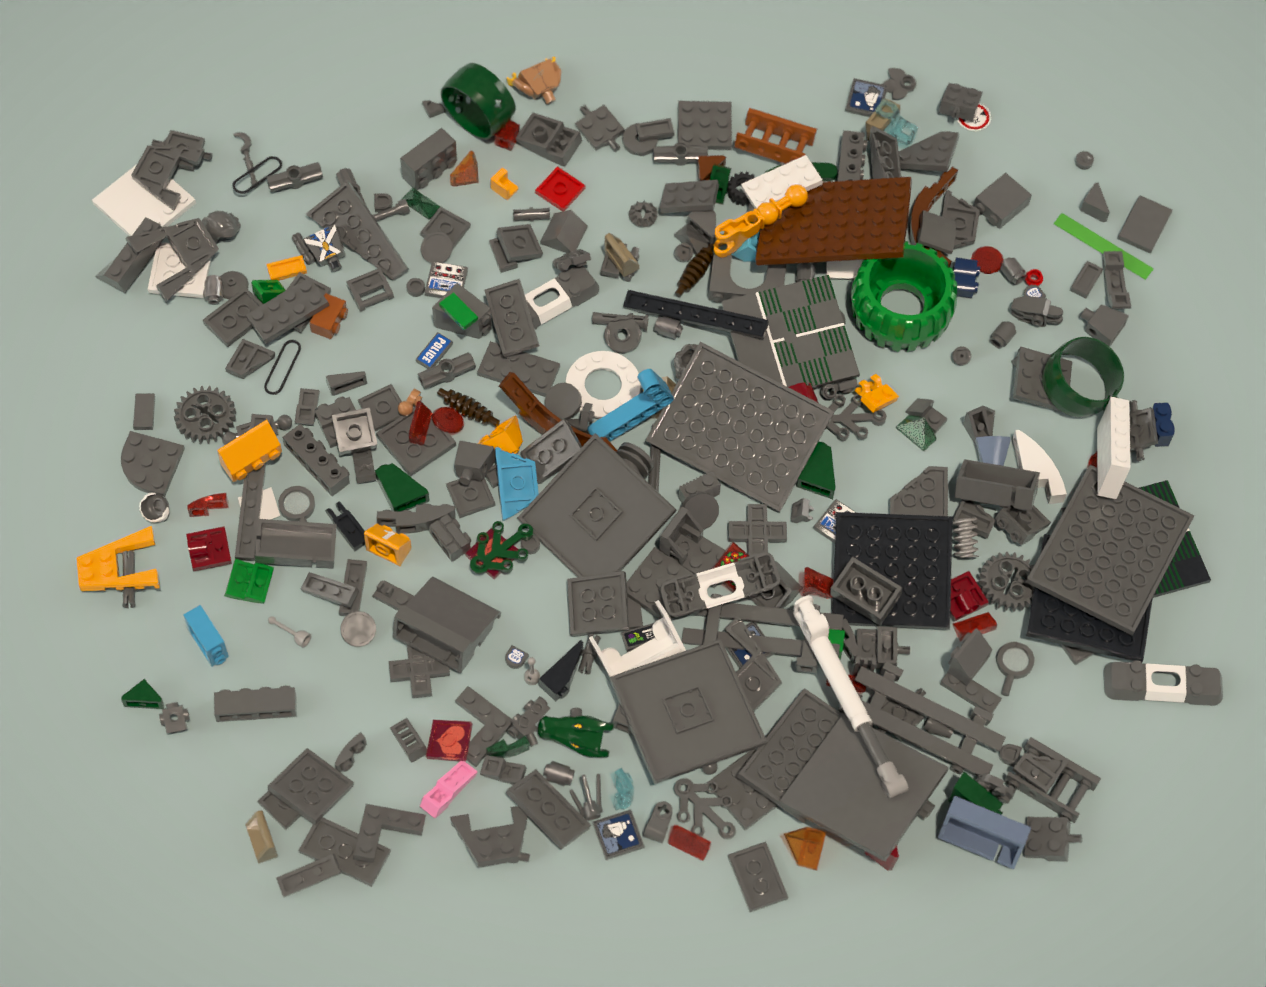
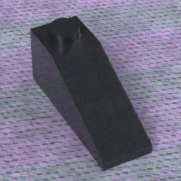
[539,640,584,702]

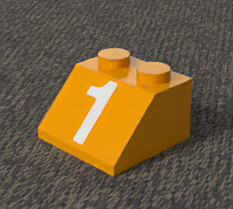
[364,524,412,566]

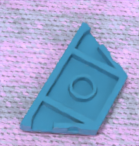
[495,447,539,521]

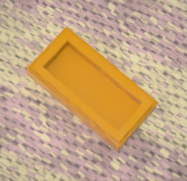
[266,255,307,281]

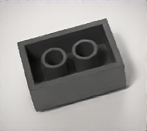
[400,128,457,191]
[831,557,902,626]

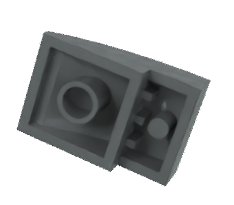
[515,112,582,167]

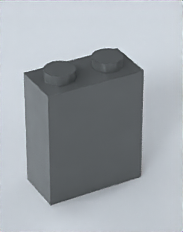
[974,172,1032,229]

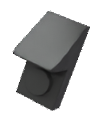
[906,398,947,434]

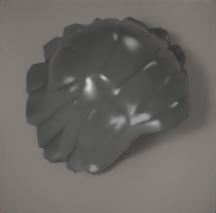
[202,211,241,243]

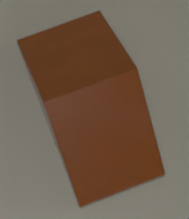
[698,155,726,181]

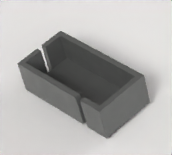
[955,459,1040,511]
[255,519,337,568]

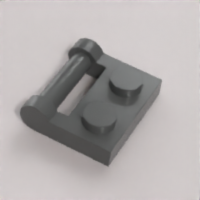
[346,268,394,312]

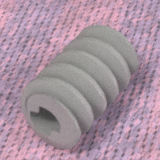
[953,518,979,557]

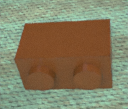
[310,293,348,340]

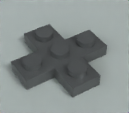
[728,504,787,557]
[389,645,450,698]

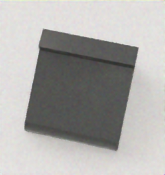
[393,576,501,673]

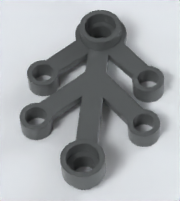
[826,394,887,441]
[674,778,736,839]

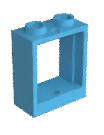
[183,605,229,667]

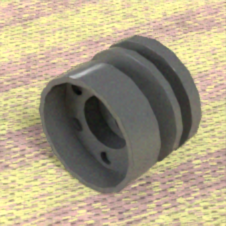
[616,442,654,478]

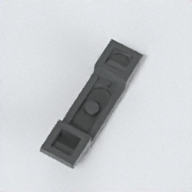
[1103,251,1131,309]

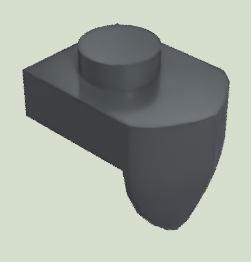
[567,402,595,432]

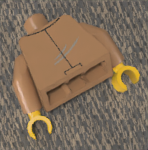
[506,56,562,104]

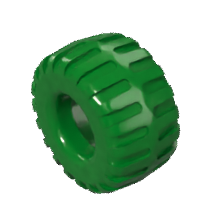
[851,241,957,352]

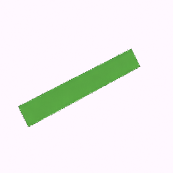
[1053,213,1154,280]

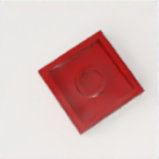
[535,166,586,211]

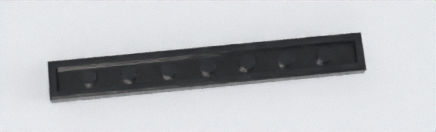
[623,290,769,339]

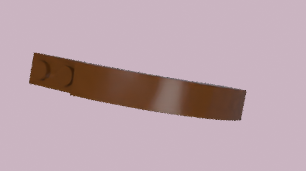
[909,166,958,268]
[499,372,617,452]

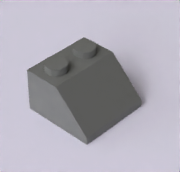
[748,561,803,609]

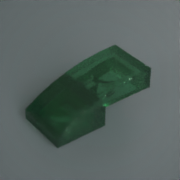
[486,736,530,758]

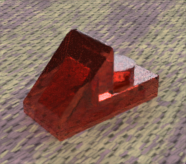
[802,567,833,599]

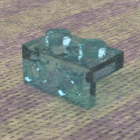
[614,768,634,811]

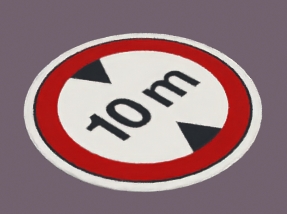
[957,103,991,131]

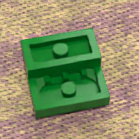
[224,559,274,604]

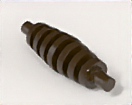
[675,242,714,297]
[437,388,500,427]

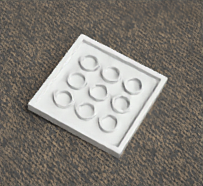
[92,165,196,236]

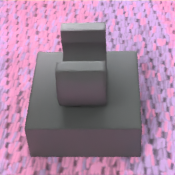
[791,498,814,523]

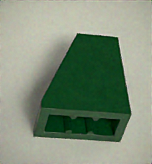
[797,442,836,499]
[375,463,430,512]
[948,772,1003,815]

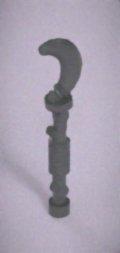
[233,132,259,188]

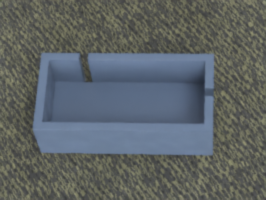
[938,796,1031,869]

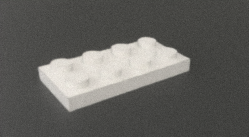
[741,155,823,209]

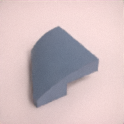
[975,436,1011,466]

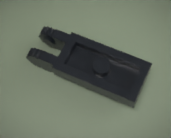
[325,501,365,551]

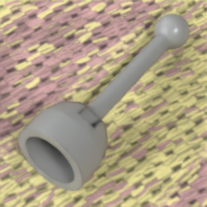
[268,616,311,648]
[524,657,540,685]

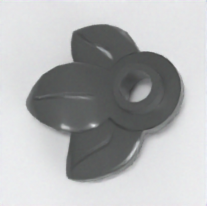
[882,68,916,99]

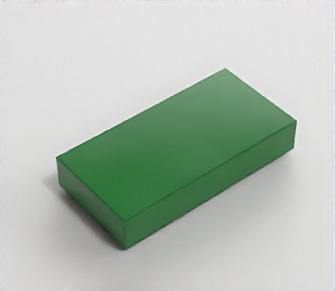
[439,292,478,331]

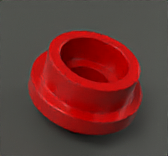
[1025,269,1043,286]

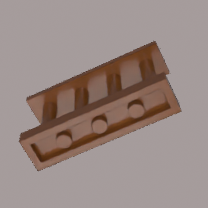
[734,108,817,164]

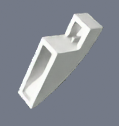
[1012,430,1067,504]

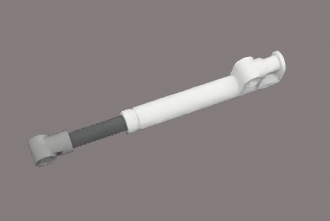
[793,595,908,799]

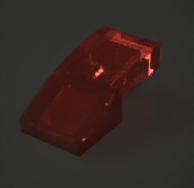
[187,493,229,517]

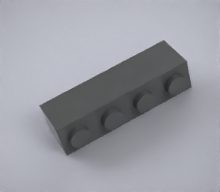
[214,686,297,722]

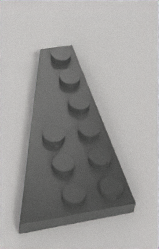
[306,181,409,280]

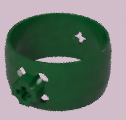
[440,63,516,139]
[1042,337,1124,417]

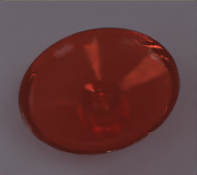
[971,246,1004,274]
[432,407,464,433]

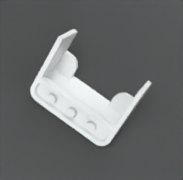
[589,600,686,677]

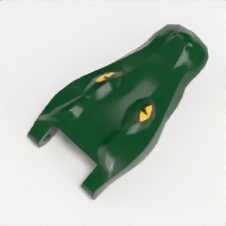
[538,715,614,757]

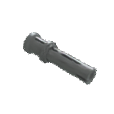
[592,312,649,331]

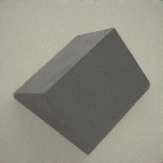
[540,210,588,253]

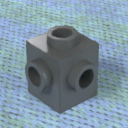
[159,702,190,733]

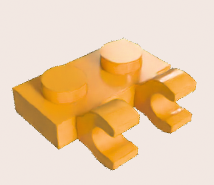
[855,374,899,413]

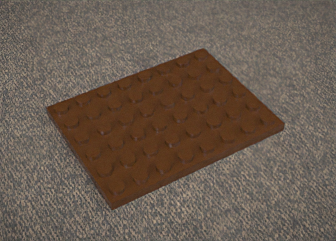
[755,177,912,265]

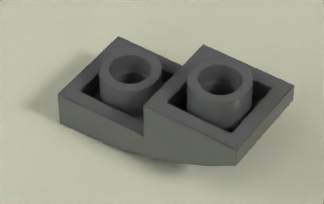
[335,732,367,772]

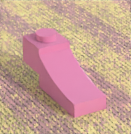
[420,761,478,818]

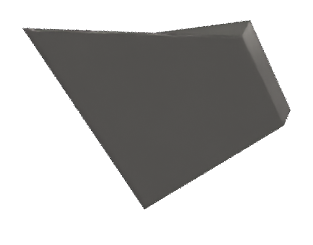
[963,405,995,447]

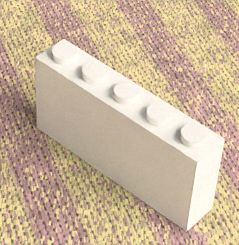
[1097,397,1130,499]

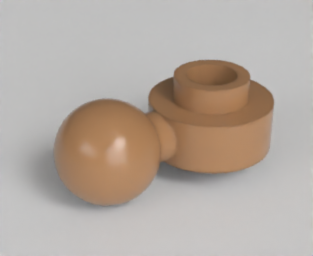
[398,388,422,416]

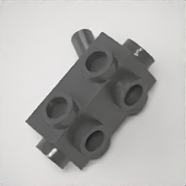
[508,696,550,747]

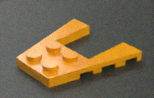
[77,526,160,591]

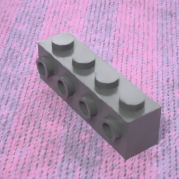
[837,130,867,181]
[282,424,350,497]

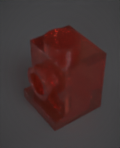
[495,121,520,151]

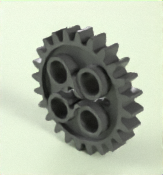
[174,386,236,444]
[979,551,1035,612]

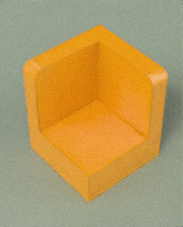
[490,167,518,200]

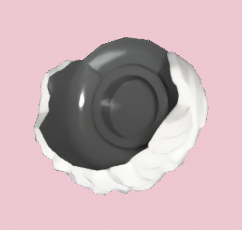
[139,492,169,523]

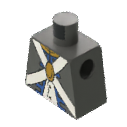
[304,224,346,272]

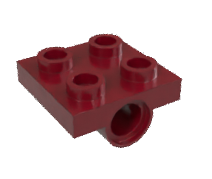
[186,526,232,572]
[950,571,989,622]

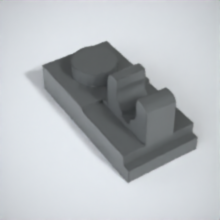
[372,580,414,611]

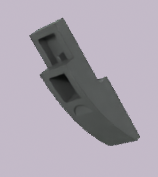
[377,504,456,534]

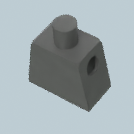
[1080,305,1129,347]
[455,441,496,485]

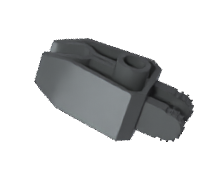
[1011,296,1063,327]

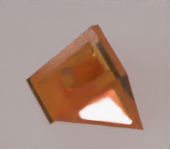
[450,150,479,187]
[784,827,826,871]

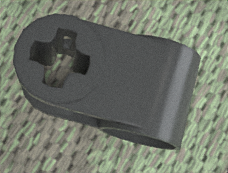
[643,801,673,843]

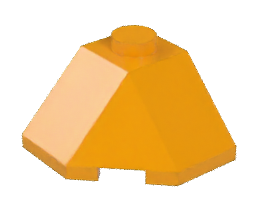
[477,415,523,454]

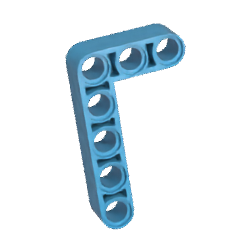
[587,369,674,441]

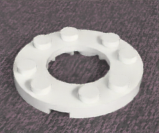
[566,351,641,419]

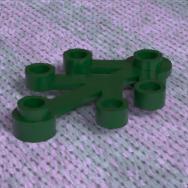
[470,521,533,574]

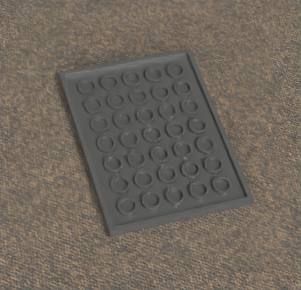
[646,341,834,512]
[1026,465,1195,636]

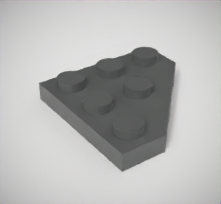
[899,131,959,172]
[890,466,948,516]

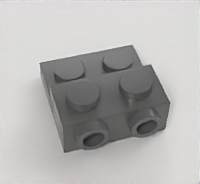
[315,396,356,448]
[995,505,1051,546]

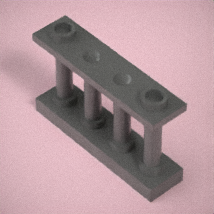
[1004,737,1101,824]

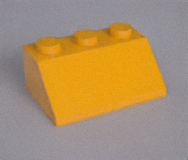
[217,420,282,482]

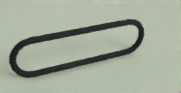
[232,156,282,194]
[264,340,301,395]

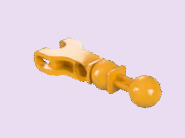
[714,184,808,258]

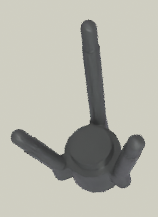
[569,774,603,821]

